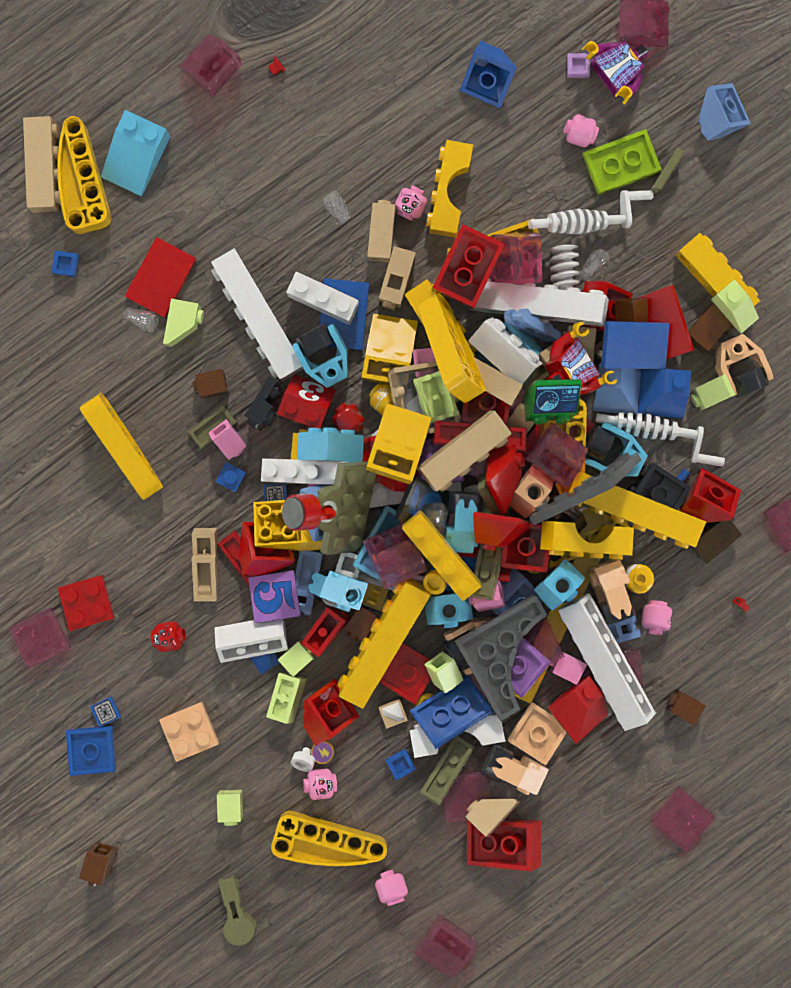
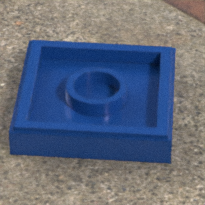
[66,725,116,776]

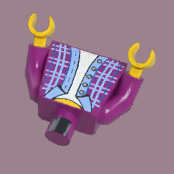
[582,41,648,104]

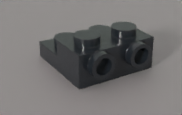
[244,377,281,432]
[627,463,691,510]

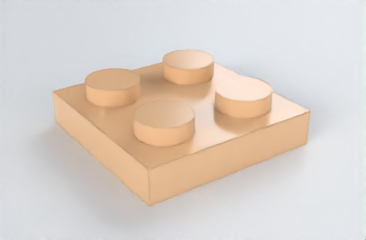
[159,702,219,762]
[507,702,566,766]

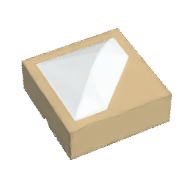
[378,698,408,729]

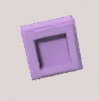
[567,53,590,78]

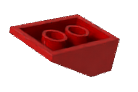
[431,224,505,309]
[467,819,541,871]

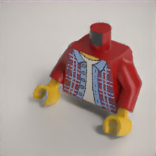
[545,322,617,395]

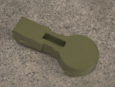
[218,875,257,946]

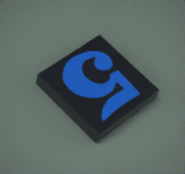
[394,475,450,528]

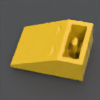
[361,314,418,388]
[366,403,432,484]
[253,500,322,551]

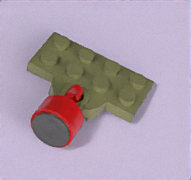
[282,462,376,555]

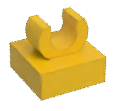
[362,582,389,611]

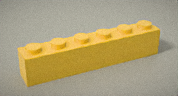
[565,470,706,549]
[337,575,431,709]

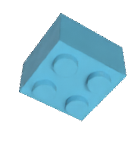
[297,428,364,462]

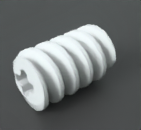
[550,245,580,290]

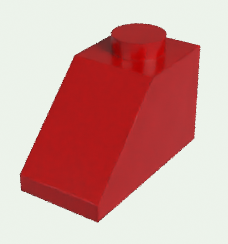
[301,606,351,657]

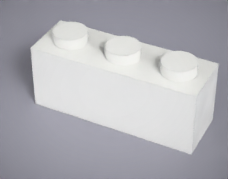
[286,272,359,325]
[469,317,543,385]
[215,619,288,663]

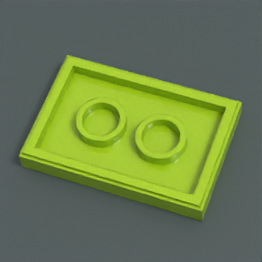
[582,129,662,196]

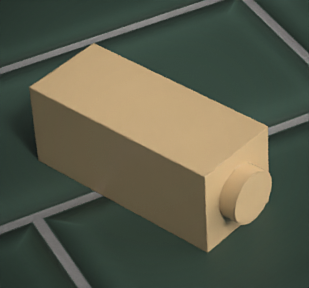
[367,200,395,263]
[379,246,416,310]

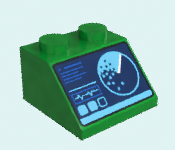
[523,379,581,425]

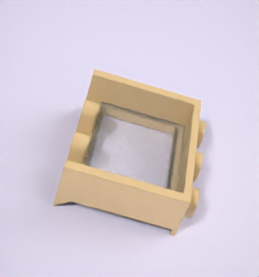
[388,361,461,434]

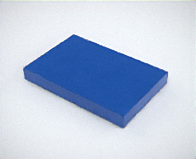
[320,278,369,351]
[601,321,669,369]
[410,675,493,749]

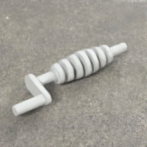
[528,190,653,234]
[595,412,725,467]

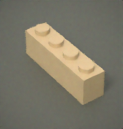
[23,116,61,213]
[417,411,512,492]

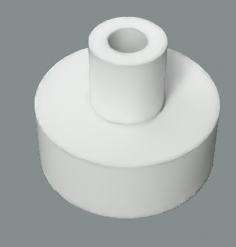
[291,747,315,772]

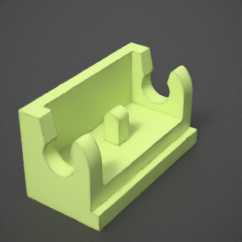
[413,371,459,423]
[266,673,307,724]

